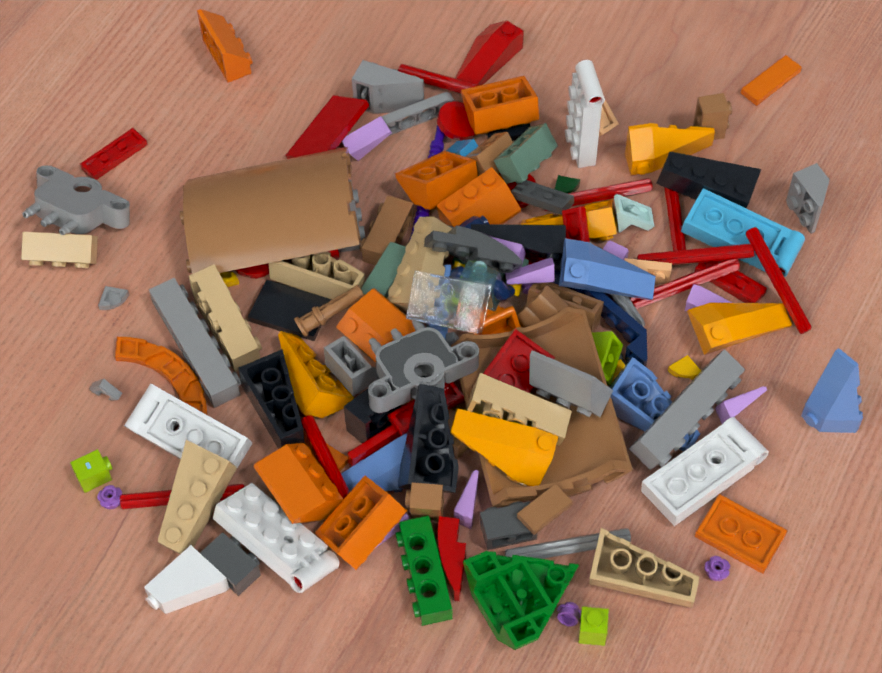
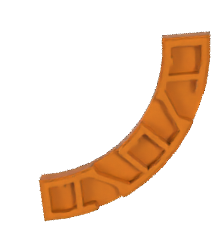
[115,336,208,415]

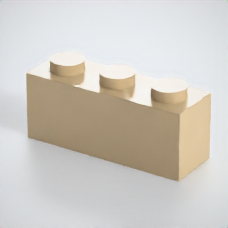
[21,232,98,268]

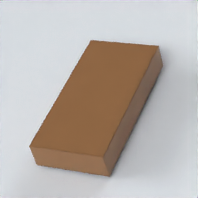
[517,484,573,535]

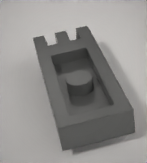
[511,180,574,215]

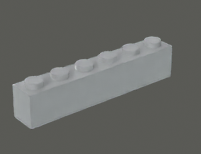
[149,278,241,408]
[629,349,745,470]

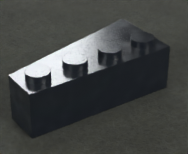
[656,152,761,208]
[238,349,305,449]
[344,376,428,443]

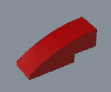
[438,516,466,601]

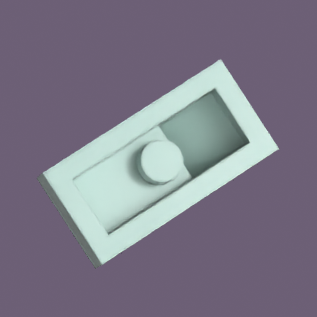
[614,194,654,233]

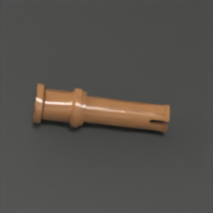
[294,284,364,337]

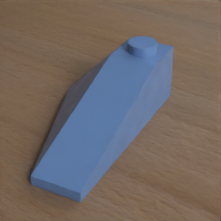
[801,348,863,433]
[609,357,700,452]

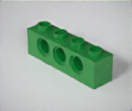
[395,516,453,626]

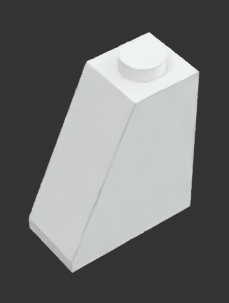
[144,545,229,614]

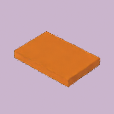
[694,494,788,574]

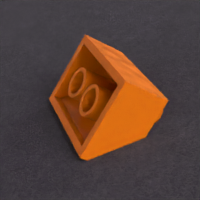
[197,9,253,83]
[461,76,539,135]
[395,151,478,210]
[436,167,521,227]
[336,288,415,362]
[254,443,343,524]
[314,475,407,570]

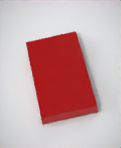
[286,95,369,159]

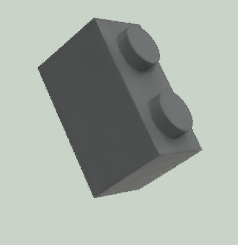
[480,501,537,550]
[200,532,261,596]

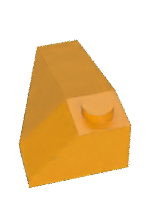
[625,123,715,175]
[520,199,617,240]
[687,303,792,355]
[278,331,354,418]
[450,409,558,487]

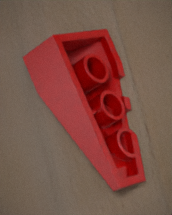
[455,20,524,94]

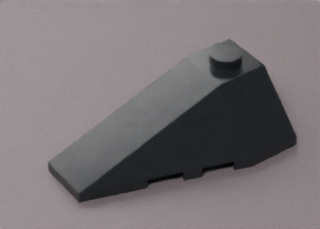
[471,224,566,261]
[398,384,459,493]

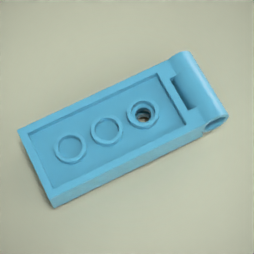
[681,188,805,277]

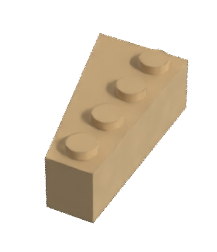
[387,216,452,316]
[269,251,365,307]
[188,264,262,372]
[466,373,572,446]
[157,440,237,554]
[589,528,699,608]

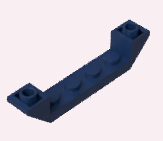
[552,271,648,367]

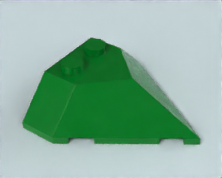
[463,551,579,650]

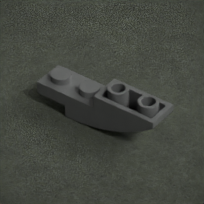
[424,225,522,273]

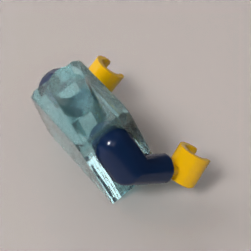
[450,261,522,311]

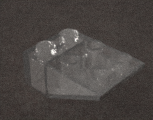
[406,270,492,334]

